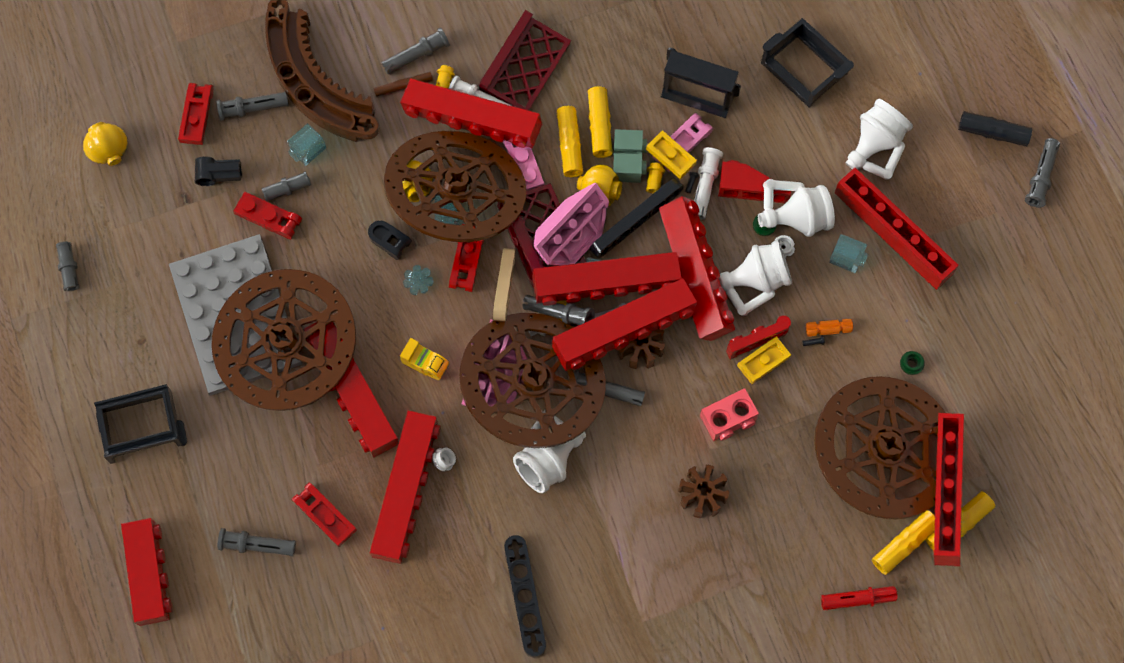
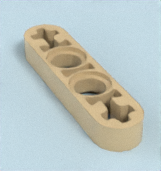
[493,248,516,321]

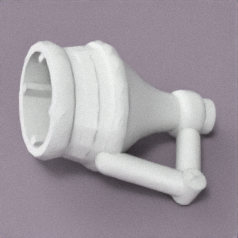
[846,99,913,180]
[758,179,835,237]
[719,241,792,316]
[513,410,586,493]

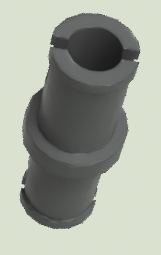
[262,171,311,202]
[56,241,79,291]

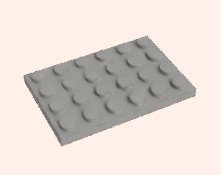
[169,234,303,396]

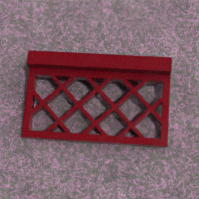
[479,10,571,111]
[497,183,586,287]

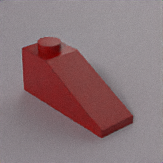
[718,160,791,204]

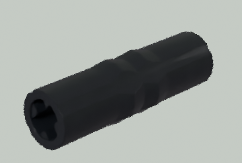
[958,111,1033,147]

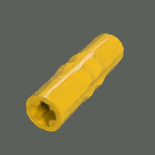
[588,86,613,158]
[557,106,583,178]
[926,491,996,551]
[871,510,935,575]

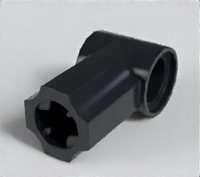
[195,156,242,186]

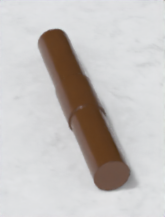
[373,71,433,97]

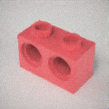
[700,388,759,441]

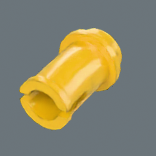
[436,65,455,89]
[646,162,665,194]

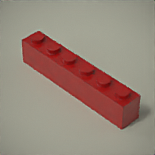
[400,78,542,148]
[835,168,959,290]
[659,196,735,341]
[532,252,682,306]
[552,278,697,371]
[304,321,399,458]
[370,410,441,564]
[934,413,964,566]

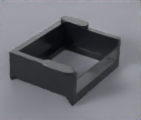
[761,18,854,108]
[661,48,741,119]
[94,384,187,464]

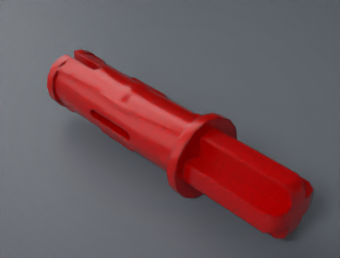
[821,586,898,611]

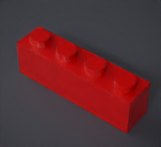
[121,518,172,626]

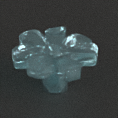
[403,265,434,295]

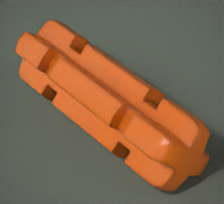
[805,319,853,336]

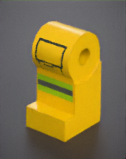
[400,338,449,380]

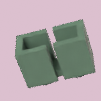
[613,129,647,183]

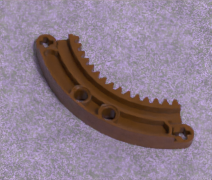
[265,0,379,142]

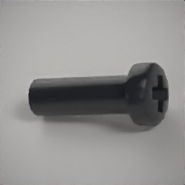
[685,172,699,193]
[802,335,825,346]

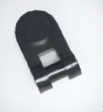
[368,221,412,260]

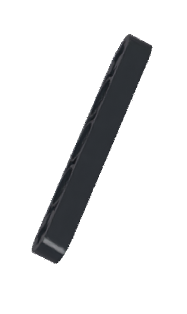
[590,178,684,258]
[504,535,546,658]

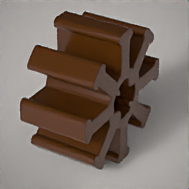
[618,329,665,369]
[678,464,729,518]

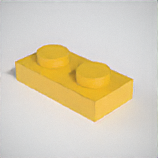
[646,130,697,179]
[737,336,791,384]

